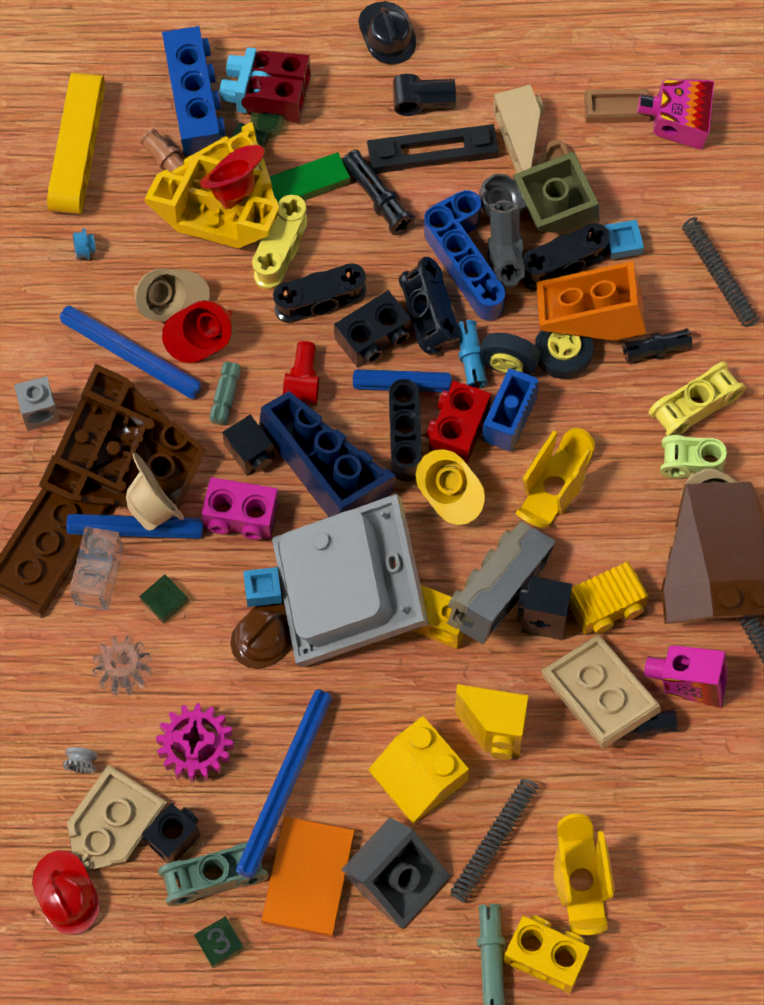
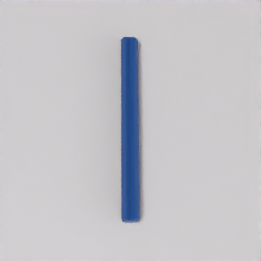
[236,689,332,879]

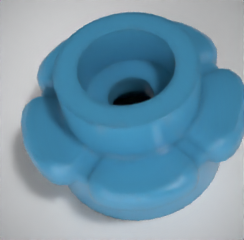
[73,228,96,260]

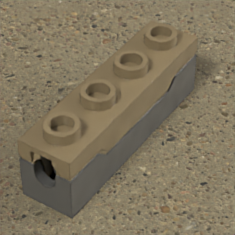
[447,521,556,645]

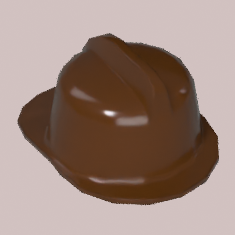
[230,597,292,669]

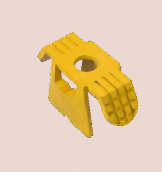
[515,428,595,529]
[553,813,614,935]

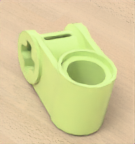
[660,435,727,478]

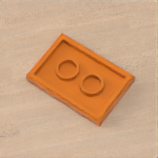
[261,816,355,938]

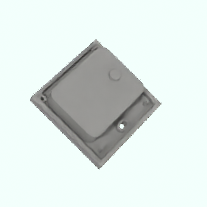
[272,494,429,667]

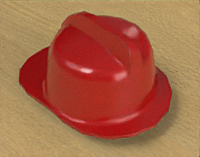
[200,144,265,209]
[162,300,233,363]
[32,850,100,935]

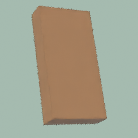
[584,89,650,123]

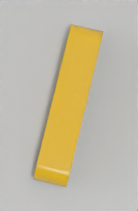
[47,72,105,214]

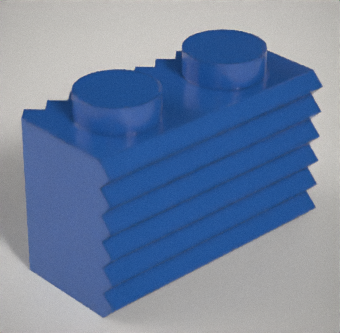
[482,369,539,452]

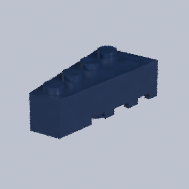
[259,391,396,517]

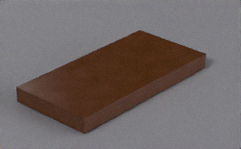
[0,489,112,618]

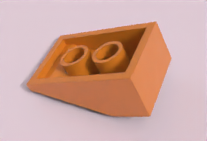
[537,261,646,341]

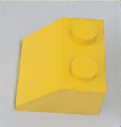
[455,684,529,760]
[368,716,469,825]

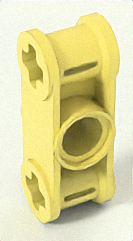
[252,195,308,290]
[648,361,746,436]

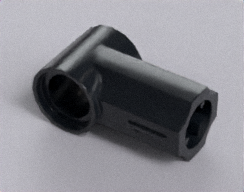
[393,73,456,116]

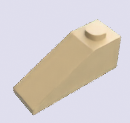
[493,84,544,173]

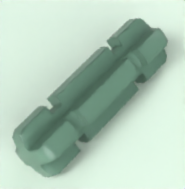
[210,361,241,425]

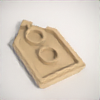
[67,765,167,870]

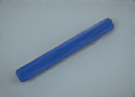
[59,306,202,399]

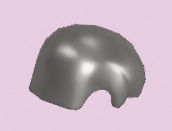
[479,174,527,217]

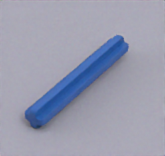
[66,514,203,538]

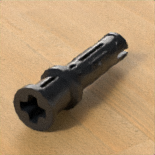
[342,150,415,235]

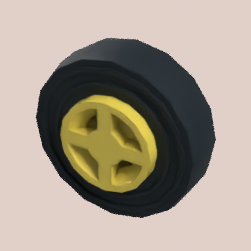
[535,331,594,379]
[479,333,540,375]

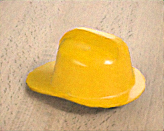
[416,449,485,525]

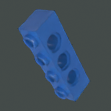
[162,26,226,156]

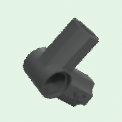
[488,200,525,286]

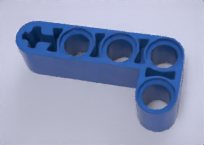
[424,190,505,321]

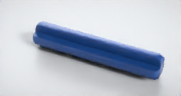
[353,369,451,392]

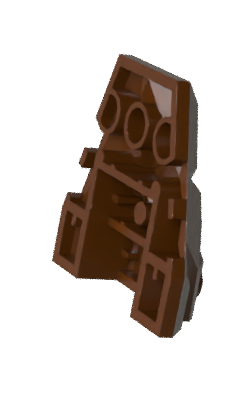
[38,363,206,509]

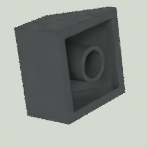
[341,818,450,929]

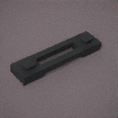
[367,124,499,174]

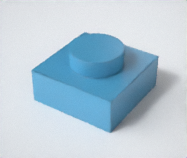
[605,219,644,260]
[243,567,282,607]

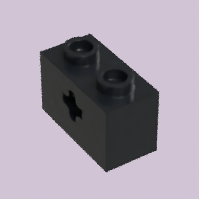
[516,576,572,640]

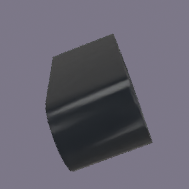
[389,379,422,482]

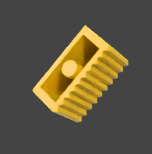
[569,561,649,635]

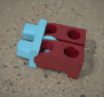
[220,47,311,123]

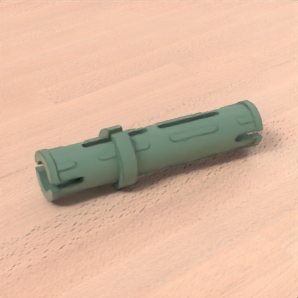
[477,904,506,1005]

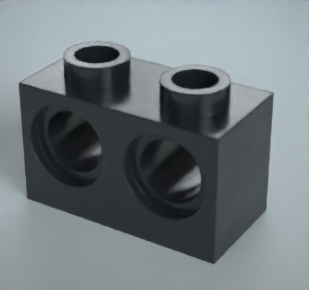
[334,290,412,368]

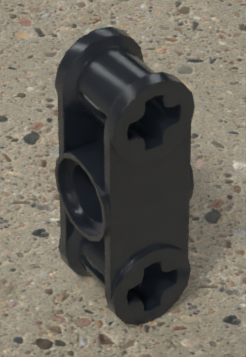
[521,223,610,290]
[399,257,461,356]
[273,263,366,323]

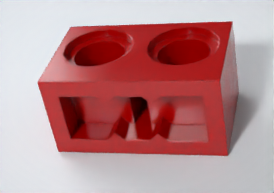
[426,380,491,464]

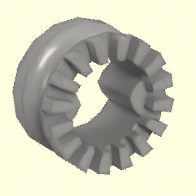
[63,747,97,774]

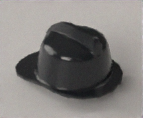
[358,1,417,65]

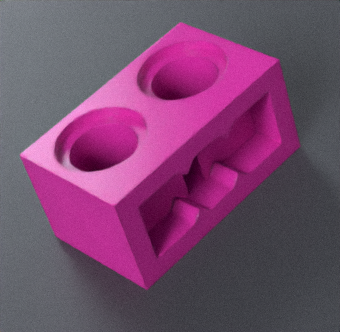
[202,477,279,540]

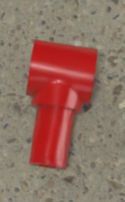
[283,341,319,405]

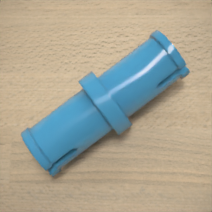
[458,320,488,388]

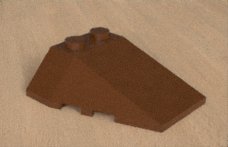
[661,482,764,624]

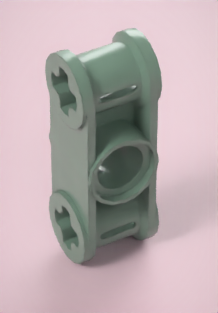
[158,842,269,906]

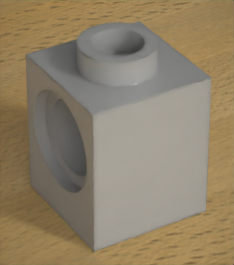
[14,376,60,431]

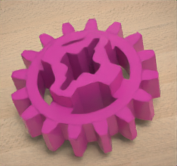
[156,703,234,782]

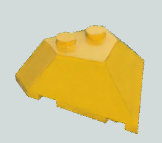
[144,122,279,249]

